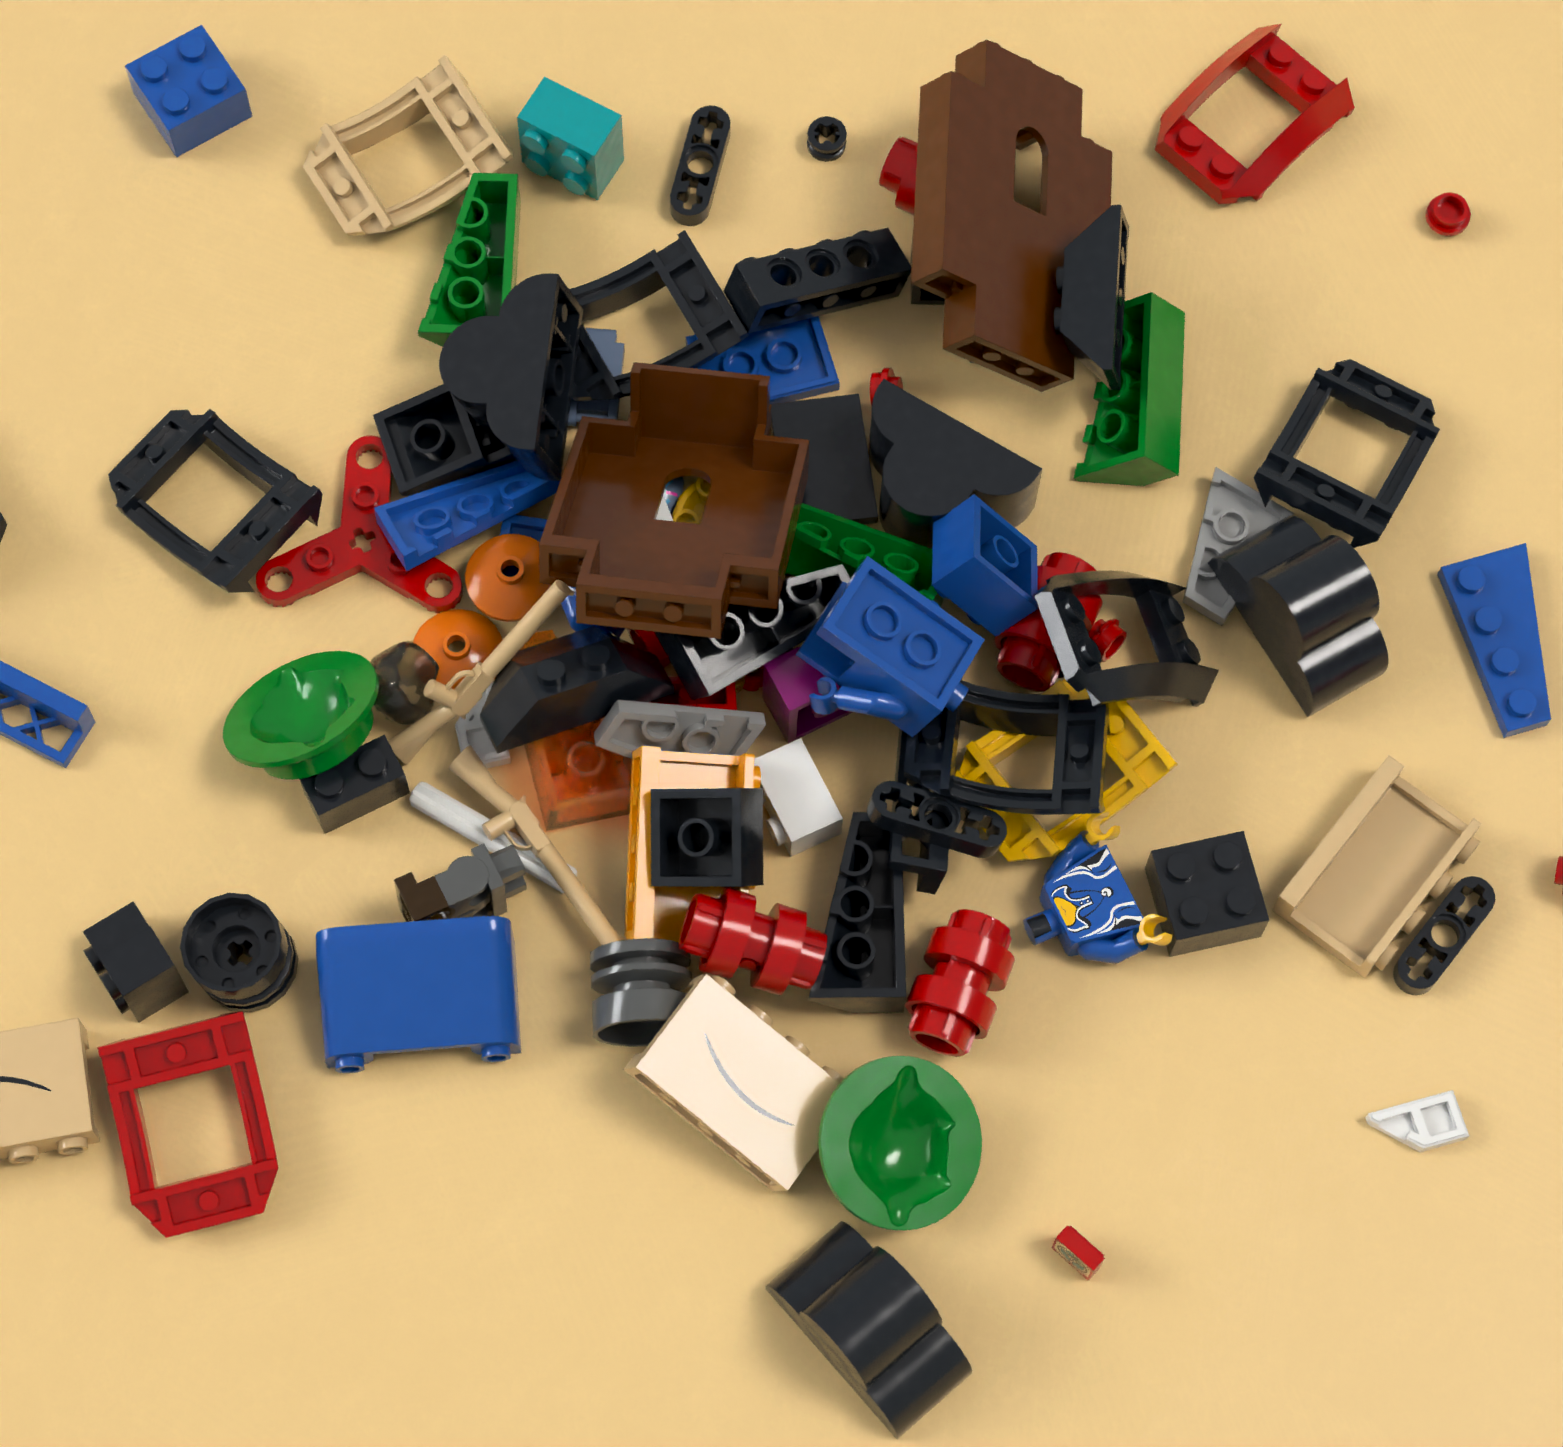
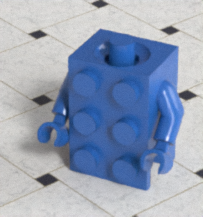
[796,556,985,737]

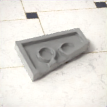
[1183,467,1294,626]
[594,700,766,759]

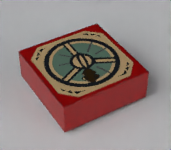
[1051,1225,1105,1281]

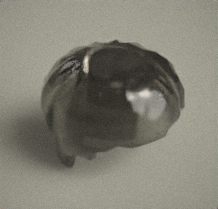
[370,641,439,725]

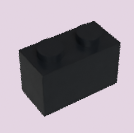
[299,734,410,834]

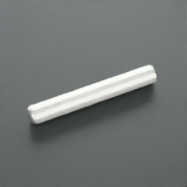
[409,782,577,893]

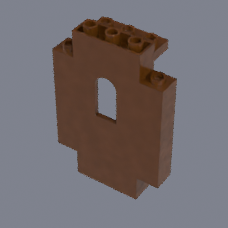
[911,40,1113,392]
[539,362,810,639]

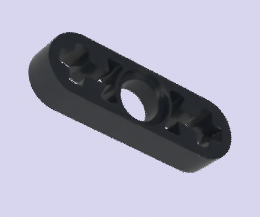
[670,105,730,226]
[867,781,1007,858]
[1393,876,1495,995]

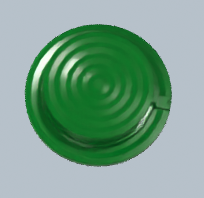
[223,651,379,780]
[818,1056,982,1230]

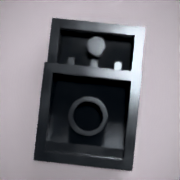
[373,384,517,496]

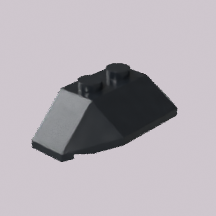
[1054,205,1129,390]
[480,626,675,754]

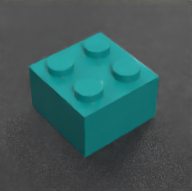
[517,77,624,200]

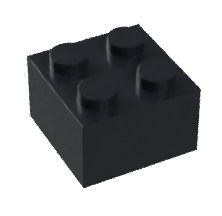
[651,788,763,887]
[1145,831,1269,957]

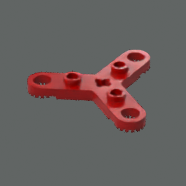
[256,436,463,613]

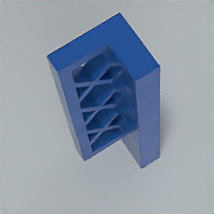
[0,661,96,768]

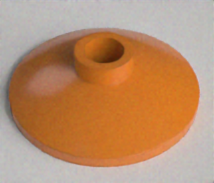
[465,534,552,622]
[411,609,502,689]

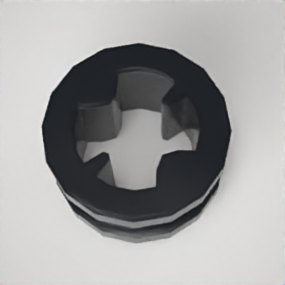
[807,116,847,162]

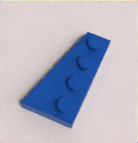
[374,461,560,571]
[1437,543,1551,738]

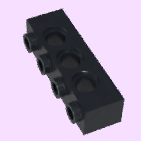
[724,228,912,333]

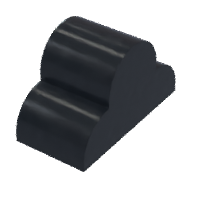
[439,273,583,481]
[869,379,1042,549]
[1208,515,1389,717]
[765,1221,972,1439]

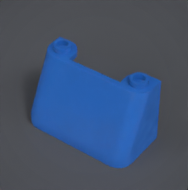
[315,916,521,1073]

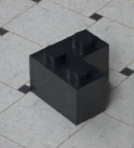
[83,901,189,1022]

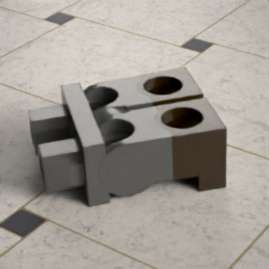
[394,843,527,922]

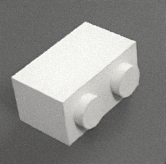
[754,738,843,857]

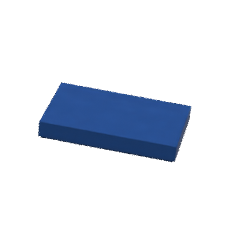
[686,316,840,404]

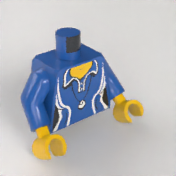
[1023,812,1172,964]

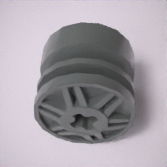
[590,938,692,1047]

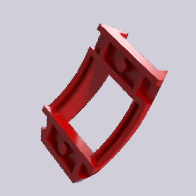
[1154,24,1355,204]
[97,1011,279,1238]

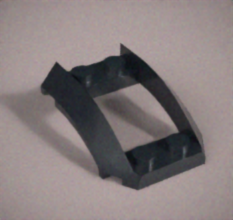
[569,230,749,401]
[1254,359,1440,548]
[108,409,323,593]
[1034,571,1219,708]
[903,679,1110,815]

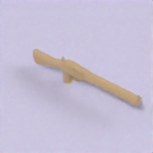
[388,580,574,764]
[449,745,626,945]

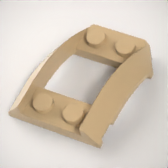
[303,55,514,236]

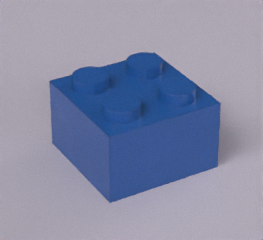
[125,25,252,158]
[932,494,1038,637]

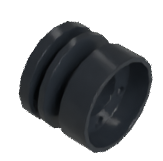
[180,893,299,1012]

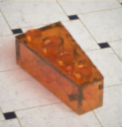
[519,629,631,831]

